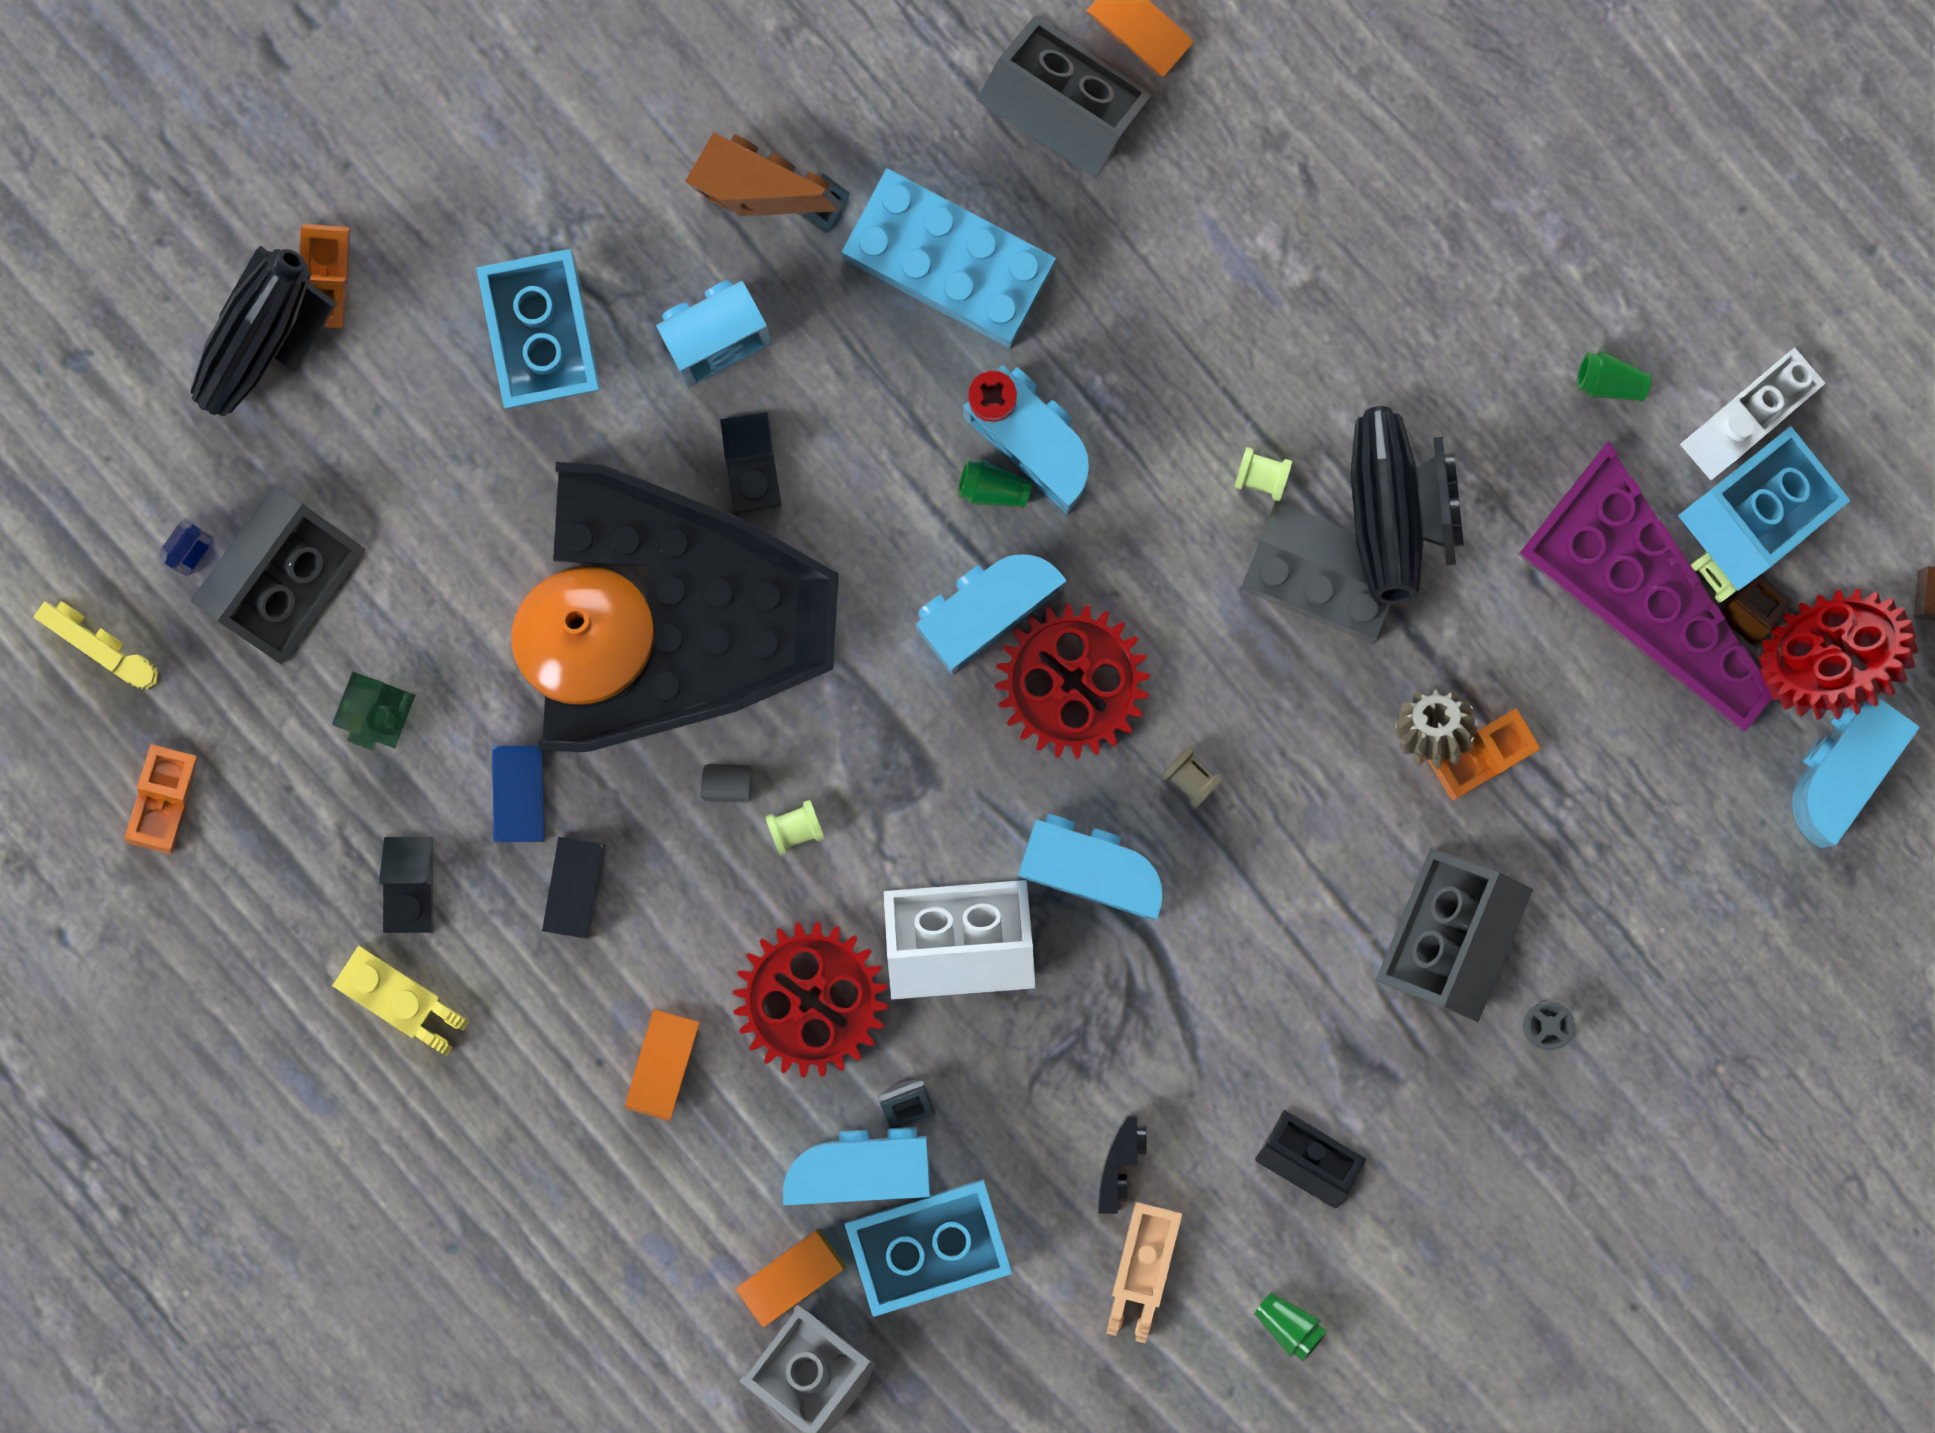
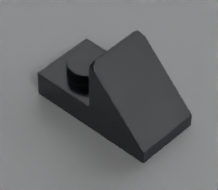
[720,412,782,514]
[379,837,433,933]

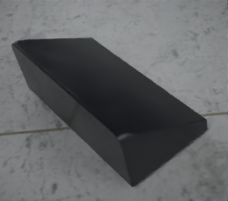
[542,837,606,939]
[1255,1110,1366,1208]

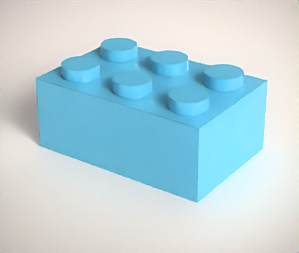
[845,1179,1012,1317]

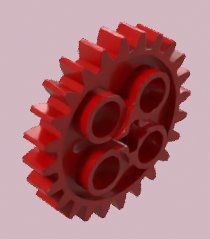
[1759,589,1918,720]
[995,603,1150,759]
[733,922,889,1078]

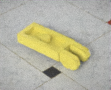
[33,601,160,690]
[332,946,469,1056]

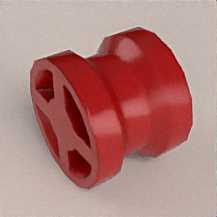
[968,370,1017,423]

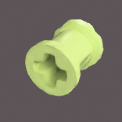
[1234,447,1292,502]
[1690,551,1737,603]
[765,800,825,856]

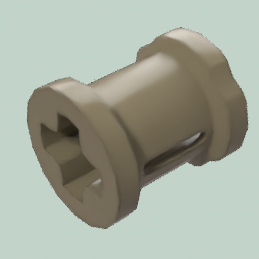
[1160,746,1223,809]

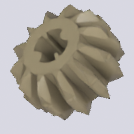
[1395,685,1477,770]

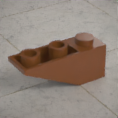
[685,132,843,216]

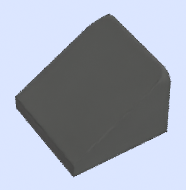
[700,764,751,803]

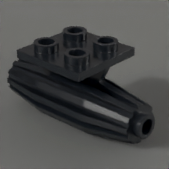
[190,246,337,416]
[1350,406,1464,605]

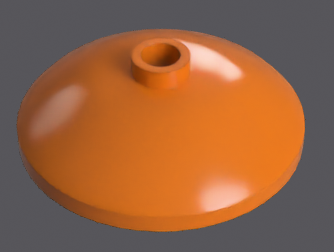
[511,567,655,704]

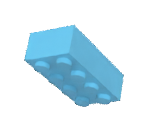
[841,168,1056,349]

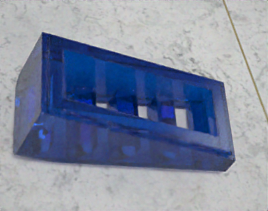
[159,518,214,576]

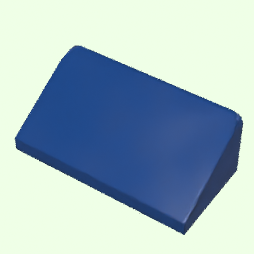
[492,746,544,843]

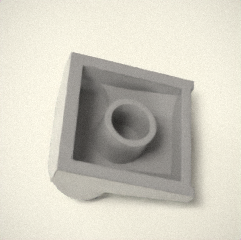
[739,1304,875,1433]

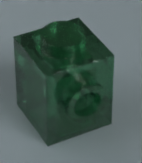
[332,671,416,751]

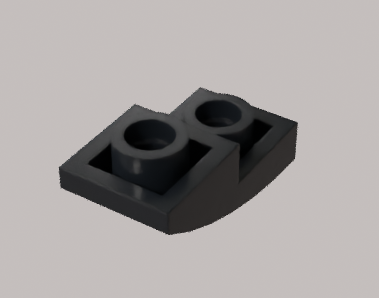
[1098,1115,1147,1214]

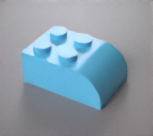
[476,249,600,410]
[656,280,772,388]
[963,365,1089,515]
[1678,426,1851,591]
[916,554,1066,675]
[1792,697,1920,848]
[1017,814,1162,920]
[783,1127,930,1206]

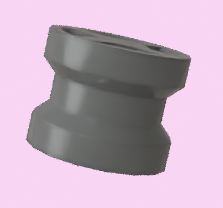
[1523,1002,1575,1050]

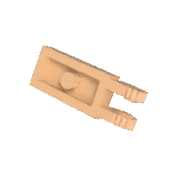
[1106,1201,1182,1344]

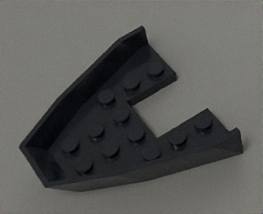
[538,462,839,752]

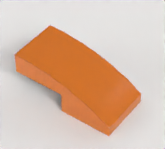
[1086,0,1194,77]
[300,224,351,328]
[1428,708,1541,801]
[124,744,198,855]
[624,1009,700,1122]
[735,1228,846,1328]

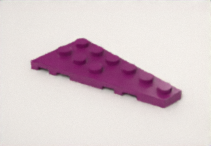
[1518,441,1772,732]

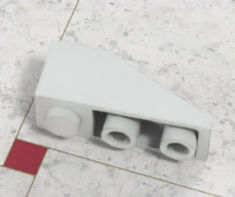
[1680,347,1825,480]

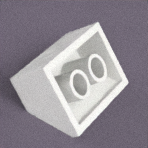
[884,880,1035,999]

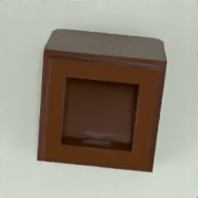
[1722,575,1792,645]

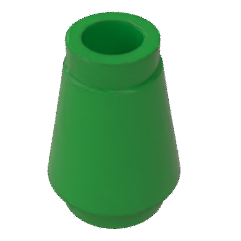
[1576,351,1651,402]
[958,458,1031,508]
[1254,1292,1327,1361]

